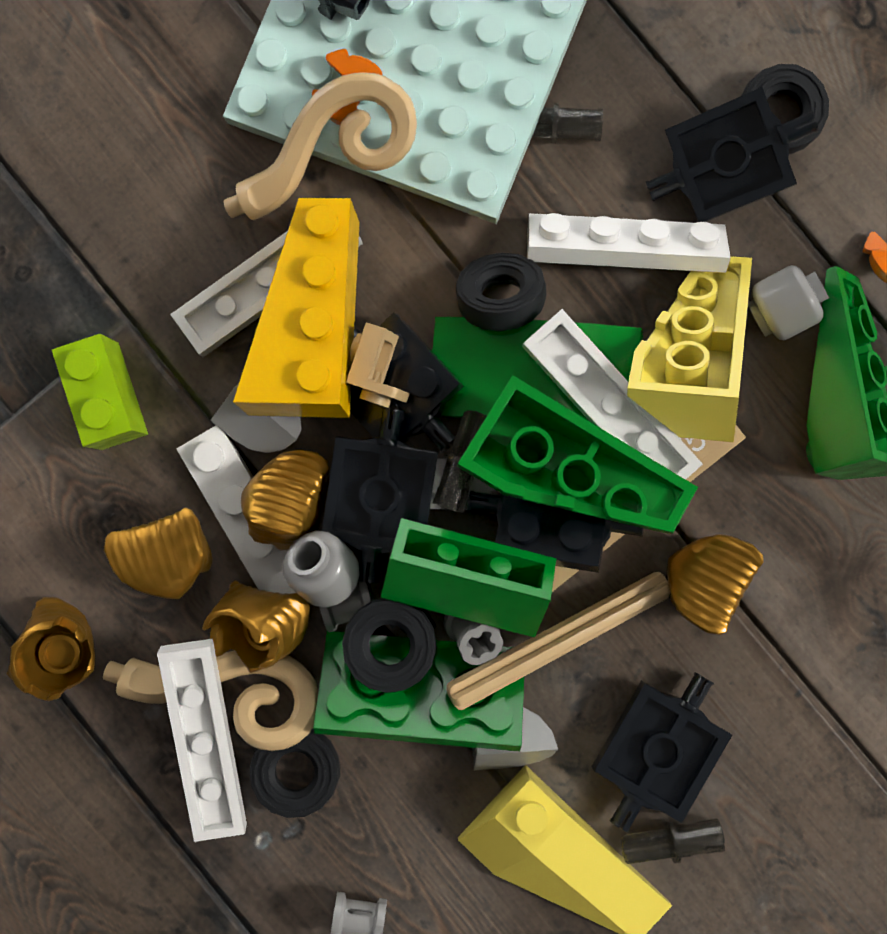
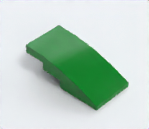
[432,317,643,421]

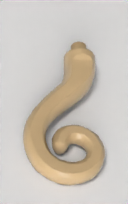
[224,72,417,220]
[103,650,319,751]

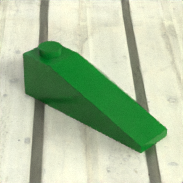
[806,266,887,480]
[457,375,698,535]

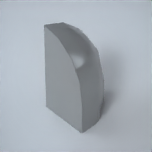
[211,384,302,453]
[472,707,558,771]

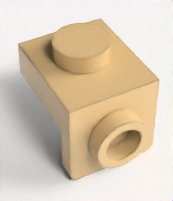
[346,322,410,408]

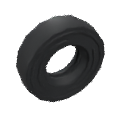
[741,64,829,154]
[456,252,547,332]
[342,598,436,693]
[250,729,340,818]

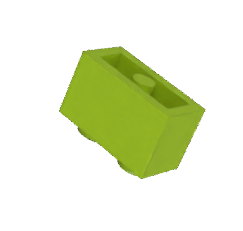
[52,334,148,450]

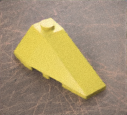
[627,256,752,442]
[458,765,672,934]

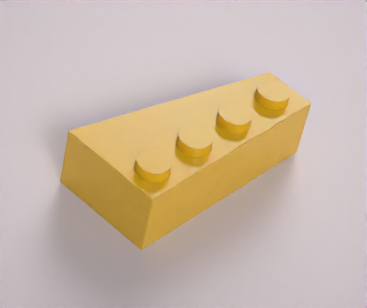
[233,198,360,418]

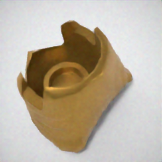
[241,450,329,551]
[104,508,213,599]
[667,534,764,635]
[202,580,310,673]
[6,597,95,701]

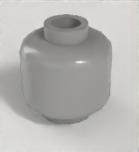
[748,265,829,340]
[283,531,360,608]

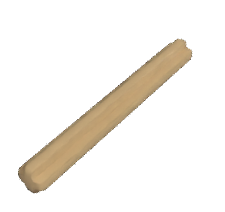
[446,572,670,710]

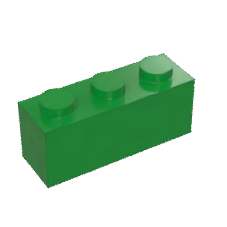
[381,518,557,637]

